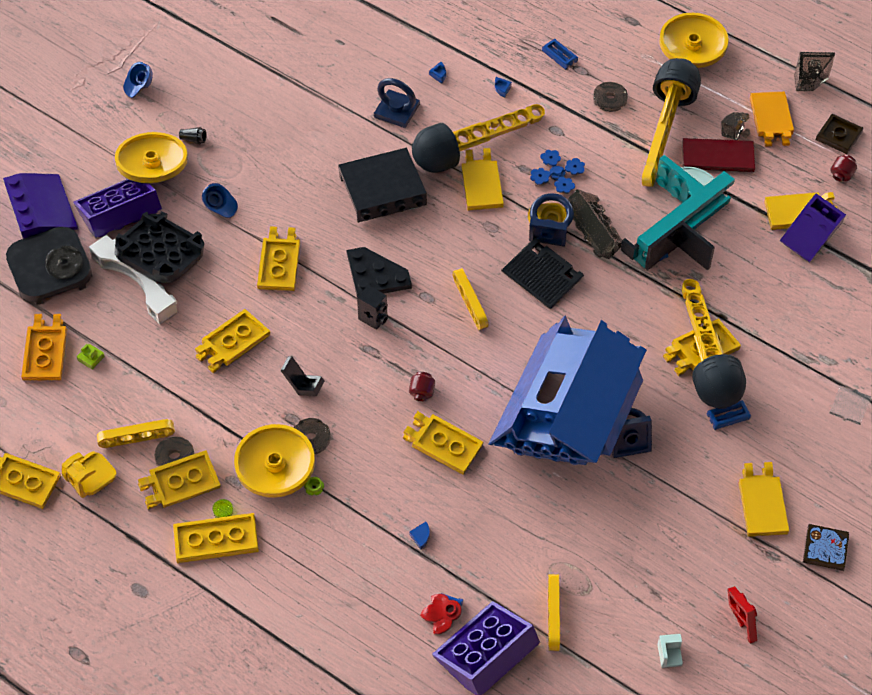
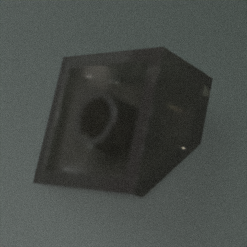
[794,52,835,91]

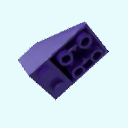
[780,193,846,263]

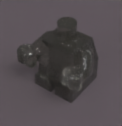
[721,112,750,140]

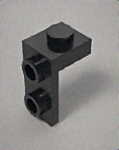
[281,356,325,396]

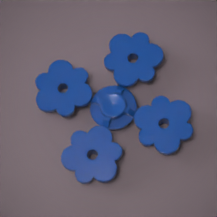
[530,150,585,194]

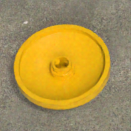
[659,13,729,68]
[115,132,188,183]
[234,424,315,498]

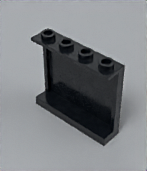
[338,147,427,223]

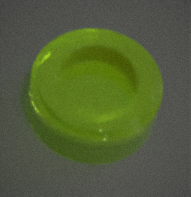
[212,499,233,518]

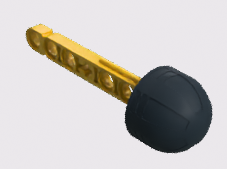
[642,58,701,187]
[412,104,545,173]
[682,279,746,409]

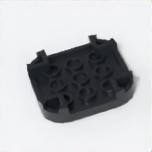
[114,211,205,283]
[6,227,93,305]

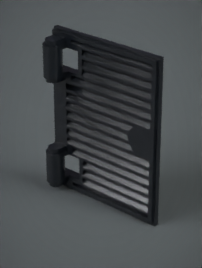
[501,237,584,309]

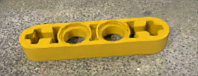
[452,268,489,330]
[97,419,175,448]
[548,574,560,651]

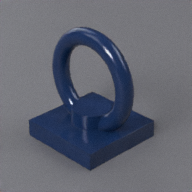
[374,78,420,128]
[529,193,574,247]
[612,408,652,458]

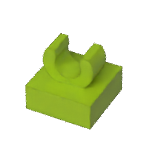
[77,344,105,370]

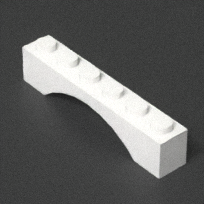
[89,235,178,325]

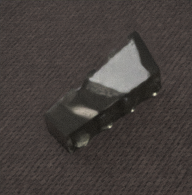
[568,189,622,259]

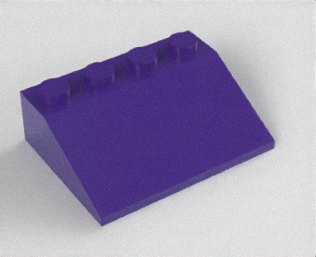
[3,173,78,239]
[73,179,162,238]
[432,601,540,695]

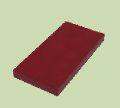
[682,138,755,172]

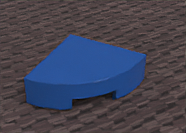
[429,62,446,84]
[494,77,512,98]
[409,522,430,550]

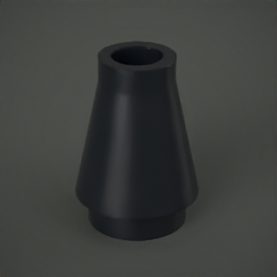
[179,127,207,145]

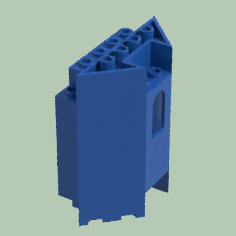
[488,315,647,466]

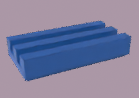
[542,38,578,70]
[707,400,751,430]

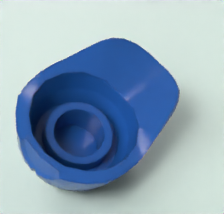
[123,61,153,98]
[202,183,238,218]

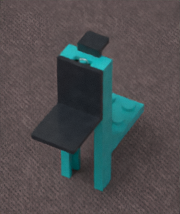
[621,155,735,271]

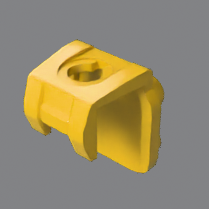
[62,451,117,498]

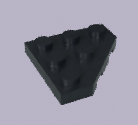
[346,247,412,297]

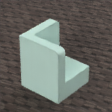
[657,634,683,668]

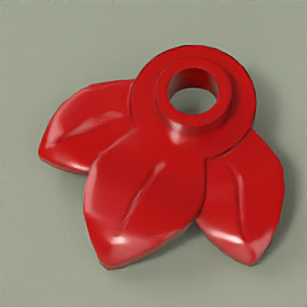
[420,594,462,635]

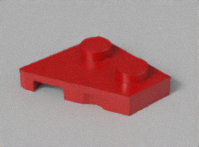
[727,586,758,644]

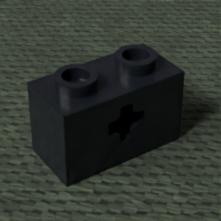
[357,285,388,330]

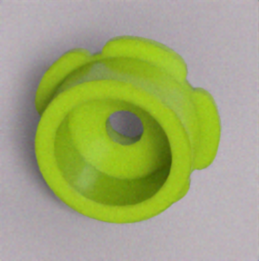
[304,477,324,496]

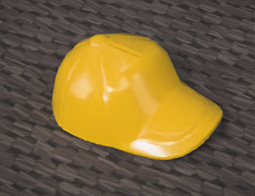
[528,203,567,223]

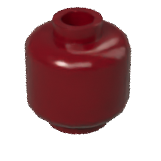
[830,154,858,182]
[409,372,435,402]

